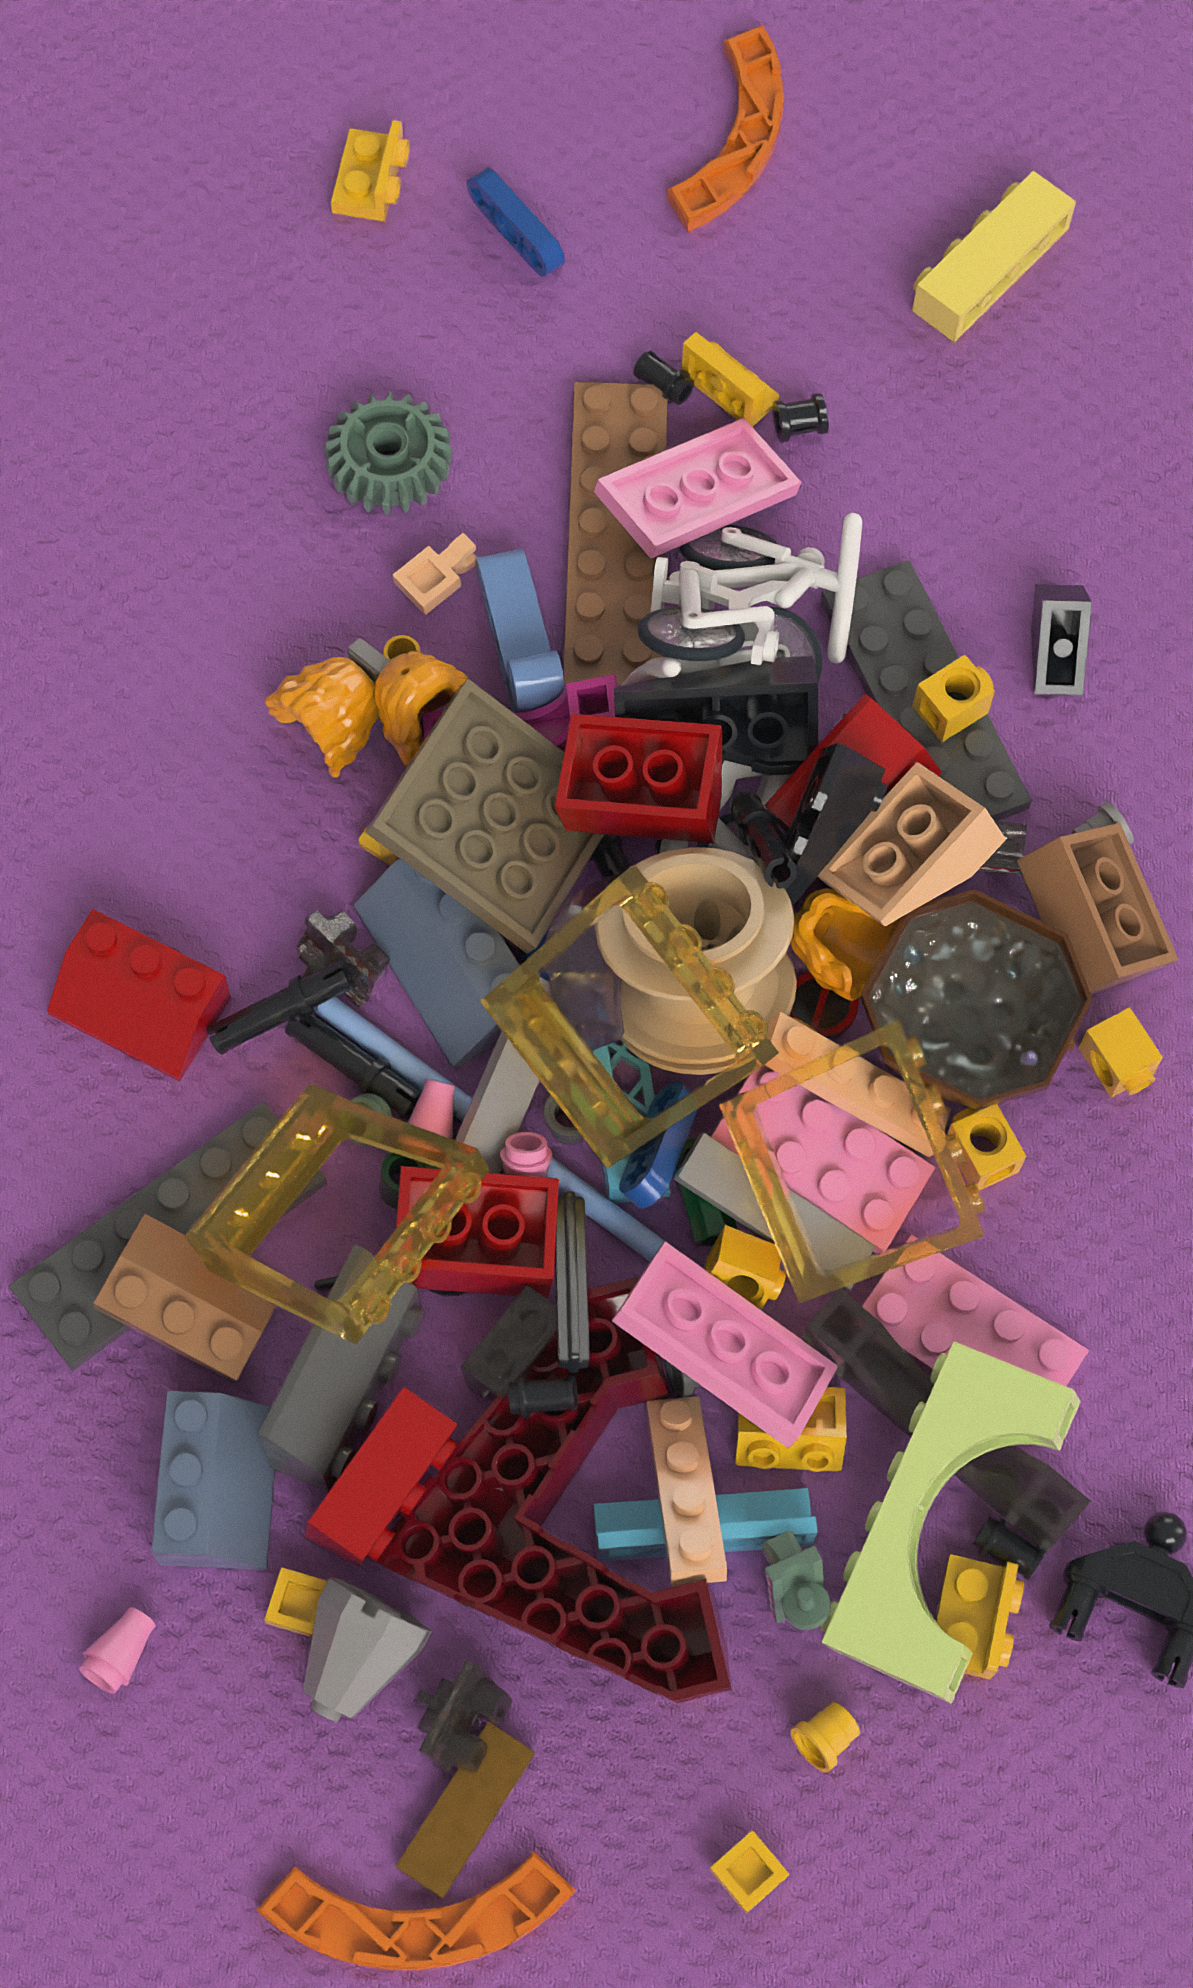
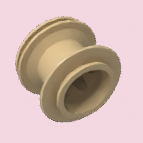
[595,847,797,1075]

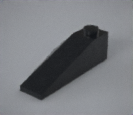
[614,656,818,775]
[784,743,887,906]

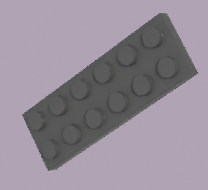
[821,560,1032,822]
[9,1101,327,1371]

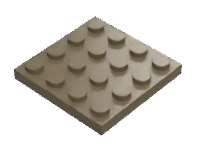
[365,679,604,954]

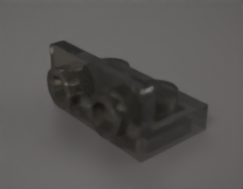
[461,1285,557,1399]

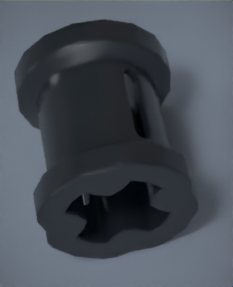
[772,393,829,443]

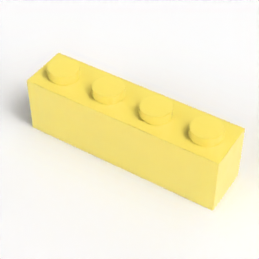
[912,171,1076,342]

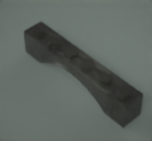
[802,1288,1091,1554]

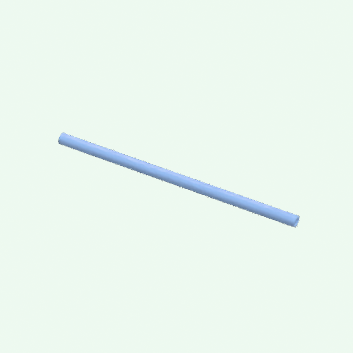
[316,997,669,1262]

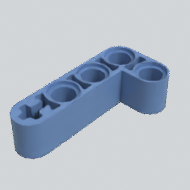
[475,548,565,713]

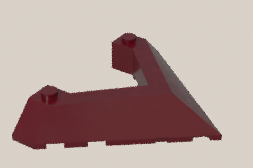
[367,1276,732,1703]

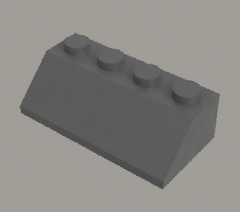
[258,1244,424,1493]

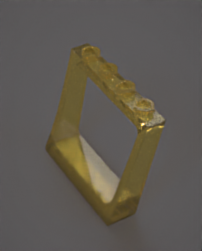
[480,865,779,1169]
[719,1019,987,1304]
[185,1084,490,1345]

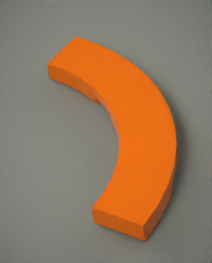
[667,25,784,233]
[256,1852,576,1971]

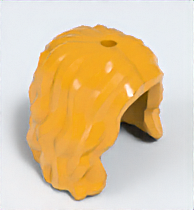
[374,651,468,767]
[265,657,379,777]
[790,888,901,1002]

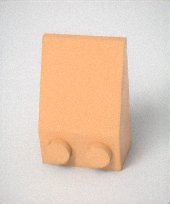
[817,762,1006,926]

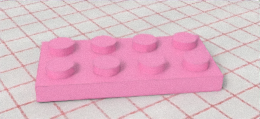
[594,418,801,559]
[710,1061,935,1256]
[853,1234,1090,1386]
[612,1241,838,1448]

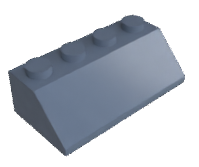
[354,859,525,1070]

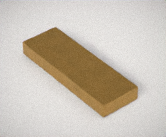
[396,1722,535,1899]

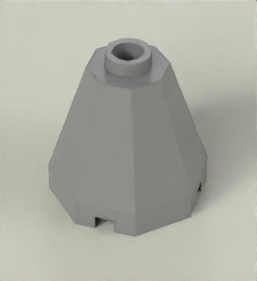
[303,1578,433,1722]

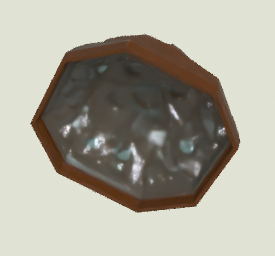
[860,889,1093,1109]

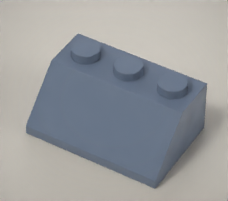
[151,1390,275,1570]

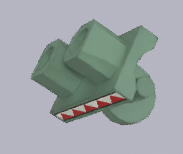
[762,1531,831,1630]

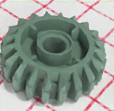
[324,390,453,516]

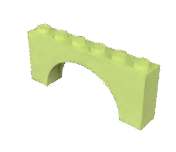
[821,1341,1081,1704]

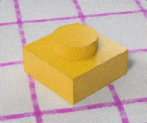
[264,1567,328,1637]
[709,1830,790,1914]

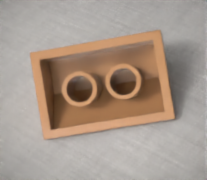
[1017,823,1179,994]
[92,1214,284,1383]

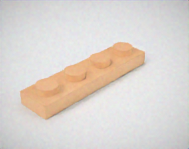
[757,1012,951,1158]
[646,1396,727,1586]

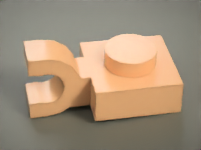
[392,533,476,615]

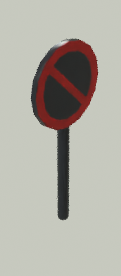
[789,953,916,1038]

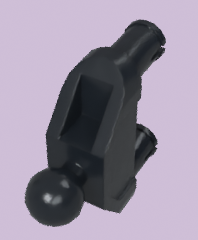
[1049,1512,1193,1688]

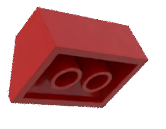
[764,694,942,833]
[555,714,722,844]
[47,909,231,1082]
[392,1166,559,1298]
[304,1387,458,1568]

